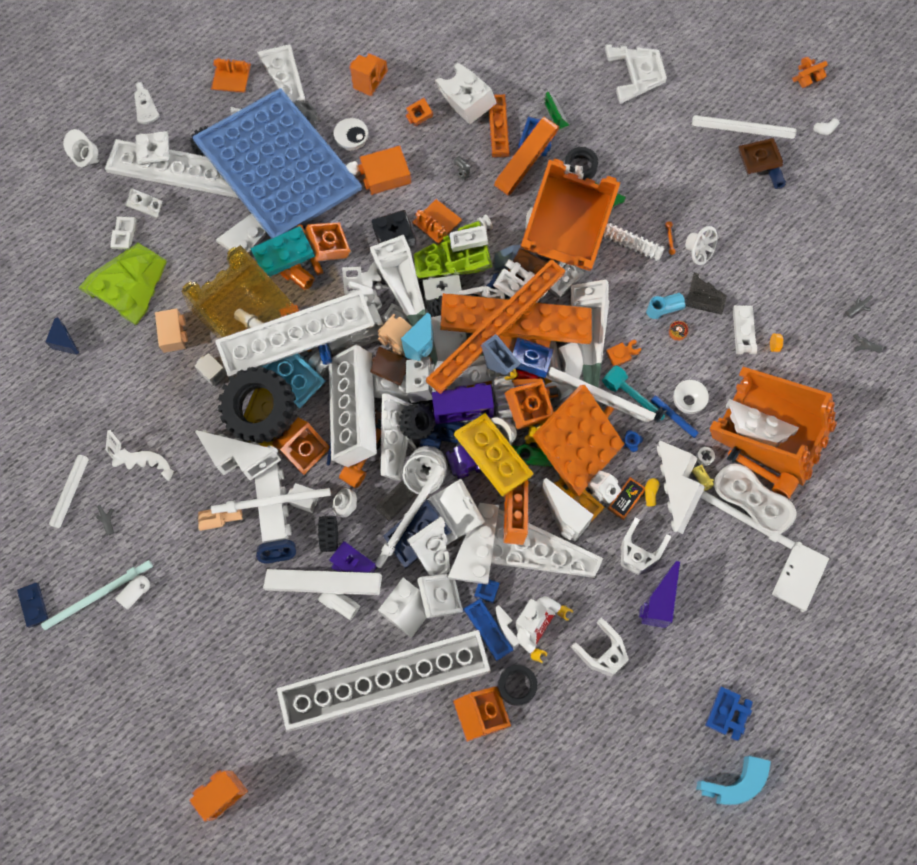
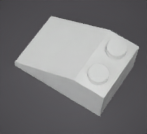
[541,478,593,542]

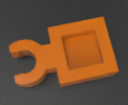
[606,340,642,366]

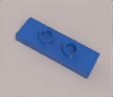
[464,598,514,662]

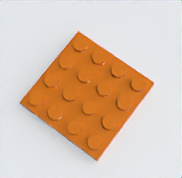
[532,385,625,496]

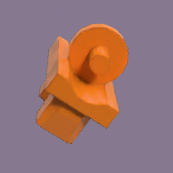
[792,57,828,89]

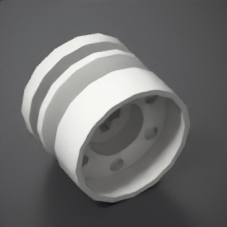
[402,446,448,494]

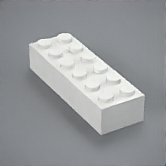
[329,345,377,467]

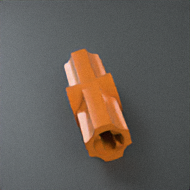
[280,264,315,290]

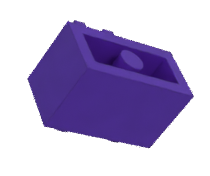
[329,541,377,573]

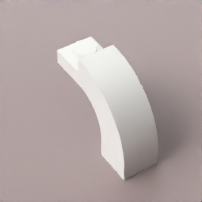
[545,343,583,400]

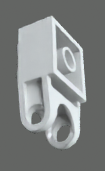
[435,63,497,124]

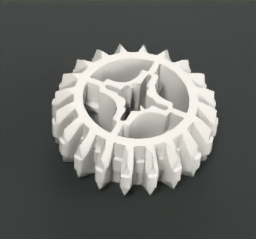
[492,376,515,425]

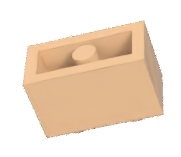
[155,308,188,353]

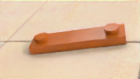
[489,94,510,157]

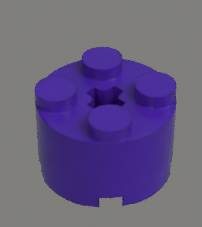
[446,445,483,479]

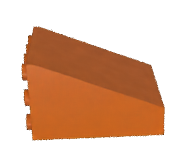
[520,159,620,271]
[709,367,837,486]

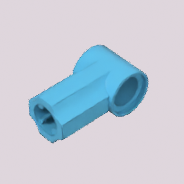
[646,293,685,319]

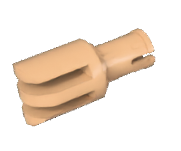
[198,509,243,531]

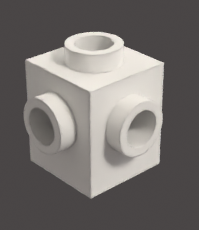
[588,470,622,504]

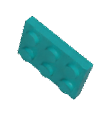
[251,226,315,279]

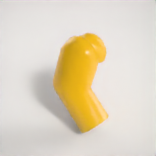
[645,478,660,506]

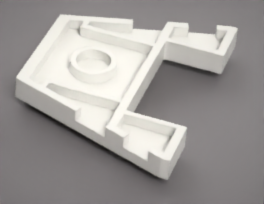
[605,44,667,104]

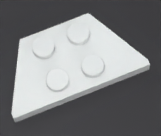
[726,399,799,447]

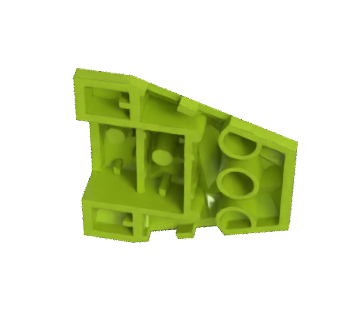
[413,221,492,278]
[78,243,167,325]

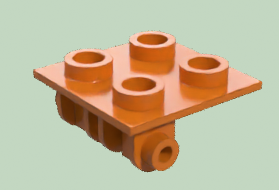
[211,58,251,93]
[412,199,462,244]

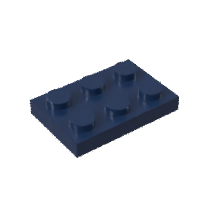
[383,500,452,568]

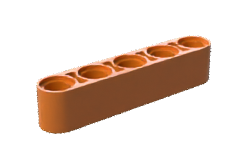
[494,117,559,196]

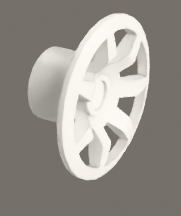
[685,226,717,265]

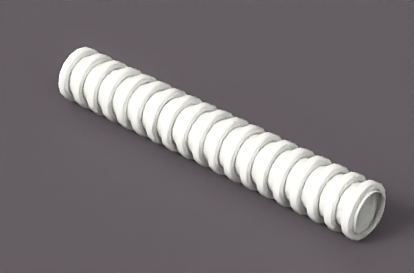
[603,223,664,261]

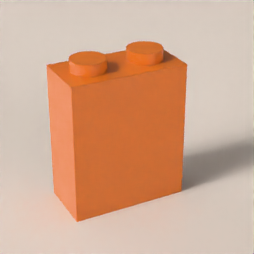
[358,145,411,195]

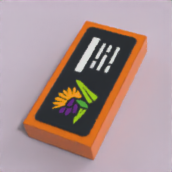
[608,477,645,520]

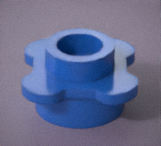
[622,430,643,452]

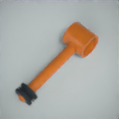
[339,419,382,489]
[727,446,799,499]

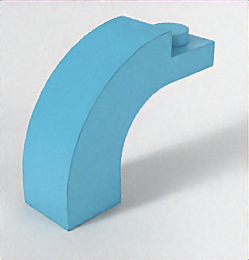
[696,756,771,805]

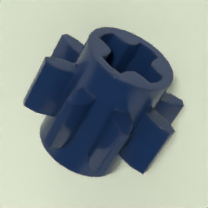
[420,431,442,450]

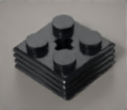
[371,210,416,247]

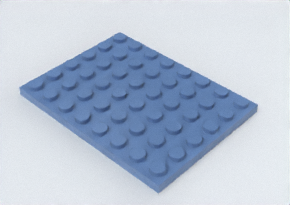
[193,88,362,239]

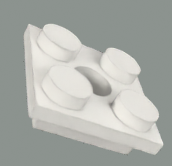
[136,132,169,164]

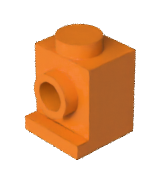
[405,98,433,126]

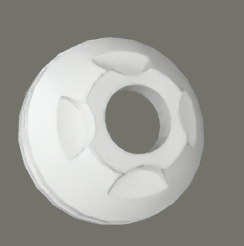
[673,380,709,414]

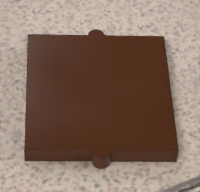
[370,346,408,386]

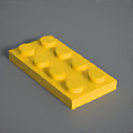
[454,413,534,496]

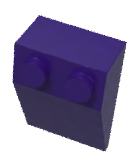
[639,561,680,628]

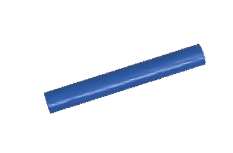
[651,395,699,438]

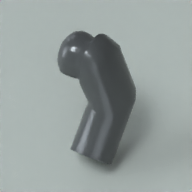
[454,156,470,180]

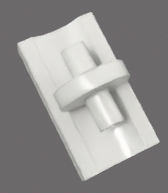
[125,188,162,218]

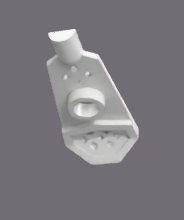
[134,82,160,125]

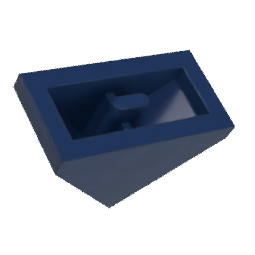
[45,317,79,355]

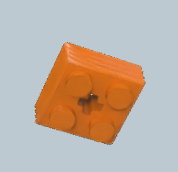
[304,222,351,261]
[505,381,554,429]

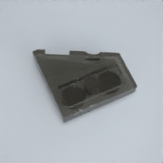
[686,272,727,315]

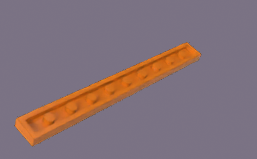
[426,259,566,394]

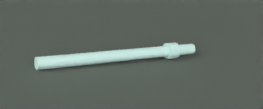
[41,560,153,630]

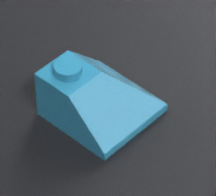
[401,312,434,361]

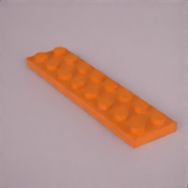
[440,293,592,344]

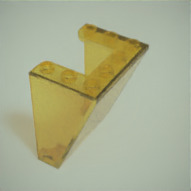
[181,245,299,339]

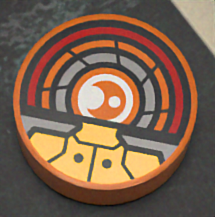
[669,321,688,341]

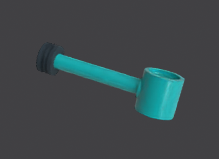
[602,365,667,423]

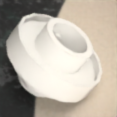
[332,488,357,518]

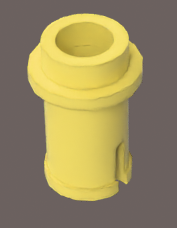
[692,465,714,491]

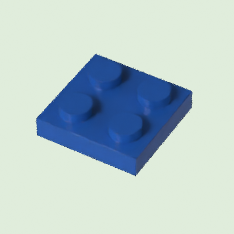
[513,338,554,378]

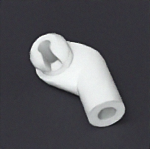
[813,118,839,135]

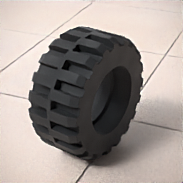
[218,367,297,443]

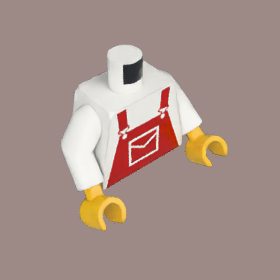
[516,596,573,663]

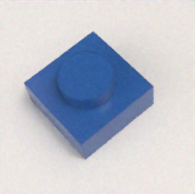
[474,579,500,603]

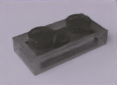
[375,480,417,522]

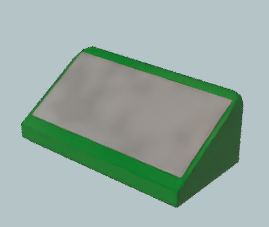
[544,92,569,129]

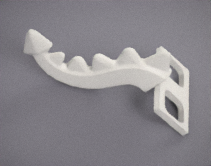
[342,261,381,295]
[105,430,174,481]

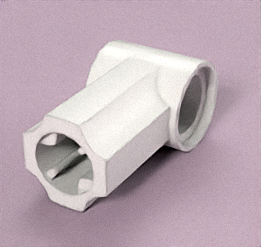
[317,593,360,621]

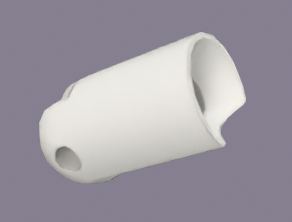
[115,575,150,610]

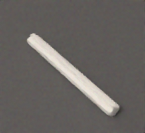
[692,115,796,139]

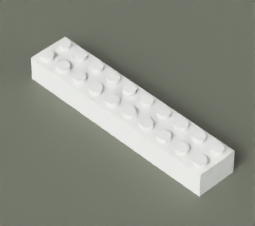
[277,630,490,732]

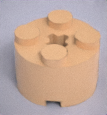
[378,314,412,357]

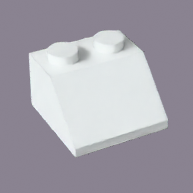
[378,578,427,638]

